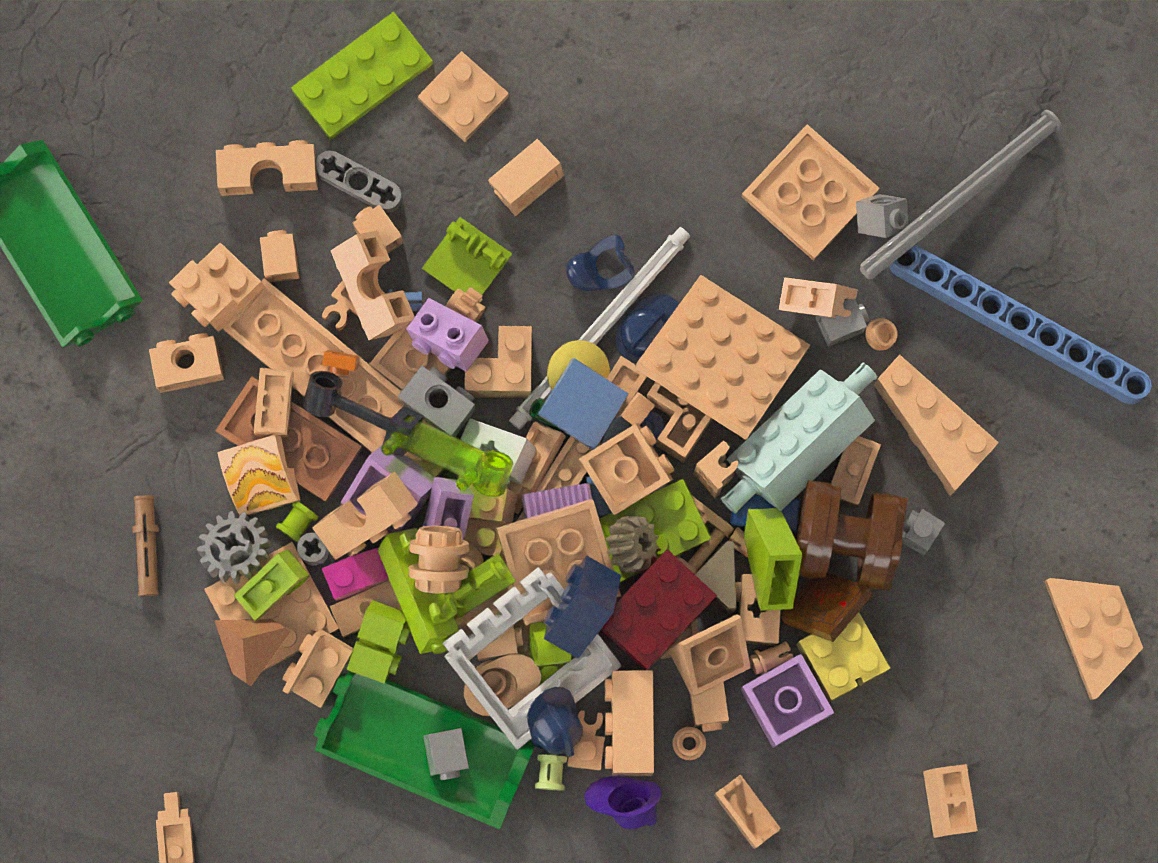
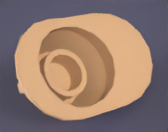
[464,654,541,716]

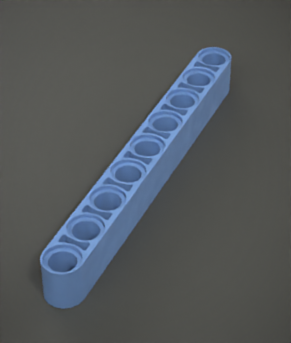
[888,245,1152,405]

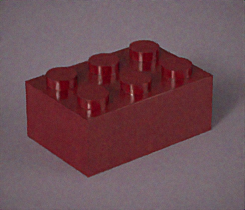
[601,549,717,670]

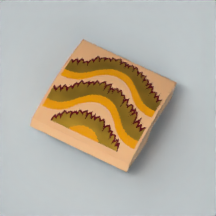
[218,435,300,516]

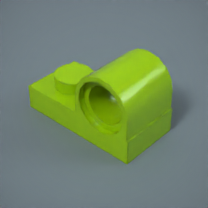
[234,550,310,621]
[529,622,571,684]

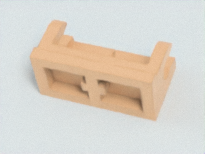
[488,139,564,216]
[779,278,858,318]
[693,441,738,498]
[923,764,978,838]
[714,775,781,849]

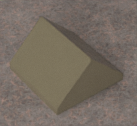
[696,541,736,615]

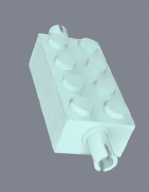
[721,362,877,514]

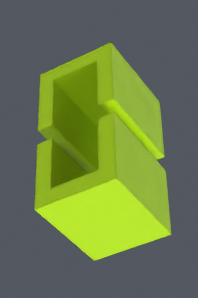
[347,600,411,683]

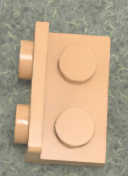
[282,629,354,708]

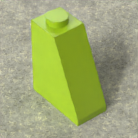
[744,508,802,611]

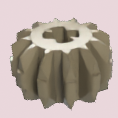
[605,516,661,573]

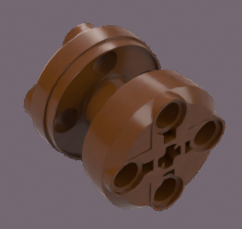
[796,480,907,591]

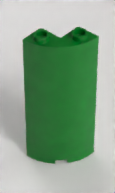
[0,140,143,348]
[314,671,535,829]

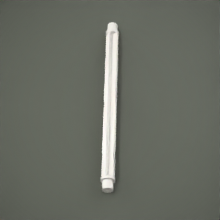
[509,227,690,430]

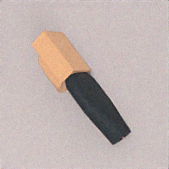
[600,392,655,445]

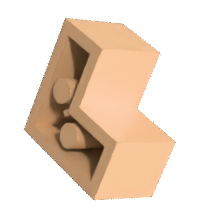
[465,326,532,398]
[647,382,712,463]

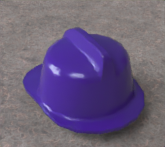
[584,776,662,830]

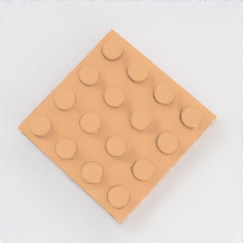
[635,275,810,440]

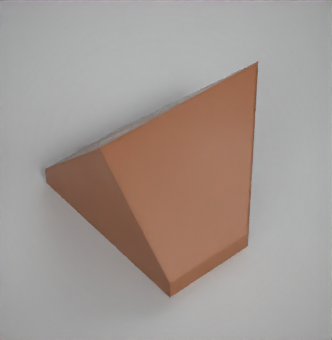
[214,619,290,686]

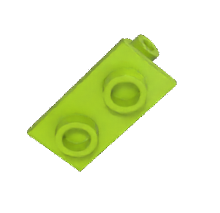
[444,553,516,618]

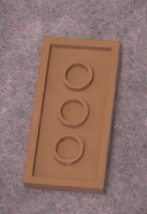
[215,376,362,503]

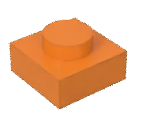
[322,350,360,375]

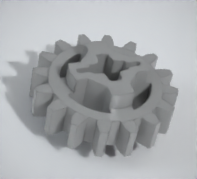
[197,511,271,584]

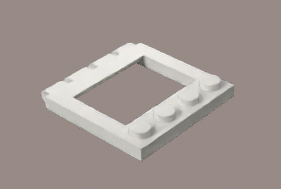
[443,567,622,750]

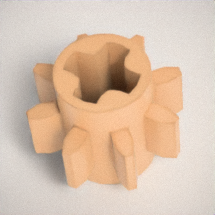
[445,287,486,323]

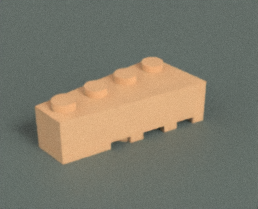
[874,355,999,496]

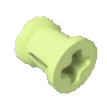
[535,755,567,791]

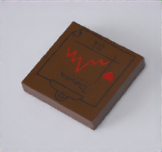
[780,572,873,642]

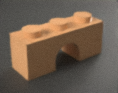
[216,140,318,196]
[330,230,415,340]
[312,471,418,560]

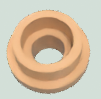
[673,727,706,760]

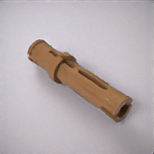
[132,495,159,596]

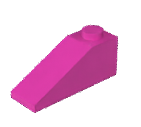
[322,547,389,603]

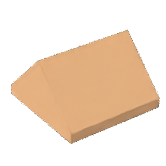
[669,614,751,696]

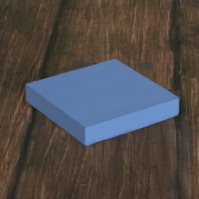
[538,358,628,450]

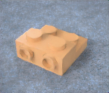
[169,243,265,332]
[579,423,674,515]
[458,476,518,559]

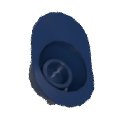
[615,294,679,364]
[527,687,583,757]

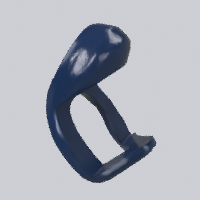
[566,235,635,291]

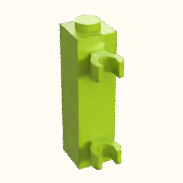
[377,528,459,654]

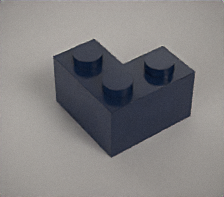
[543,556,621,659]

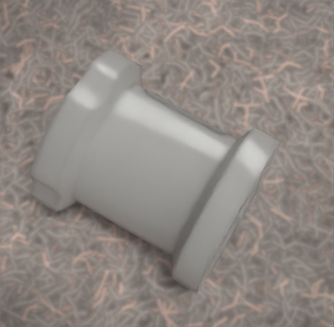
[297,533,329,566]

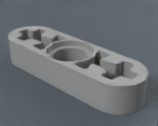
[316,150,402,213]

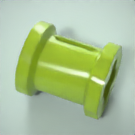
[276,501,319,543]

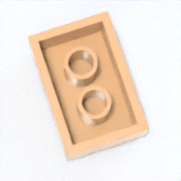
[605,670,654,776]

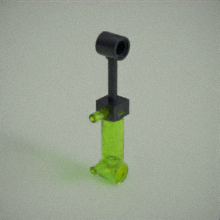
[303,371,514,497]

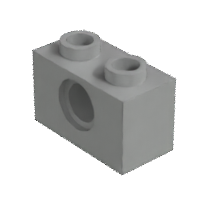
[398,366,476,441]

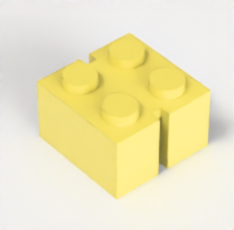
[796,612,890,703]

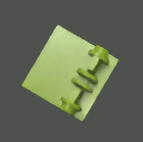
[422,217,513,295]

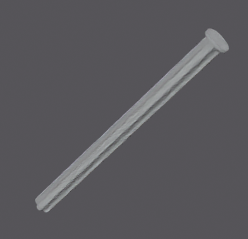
[860,110,1062,279]

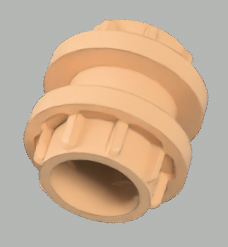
[409,526,469,593]

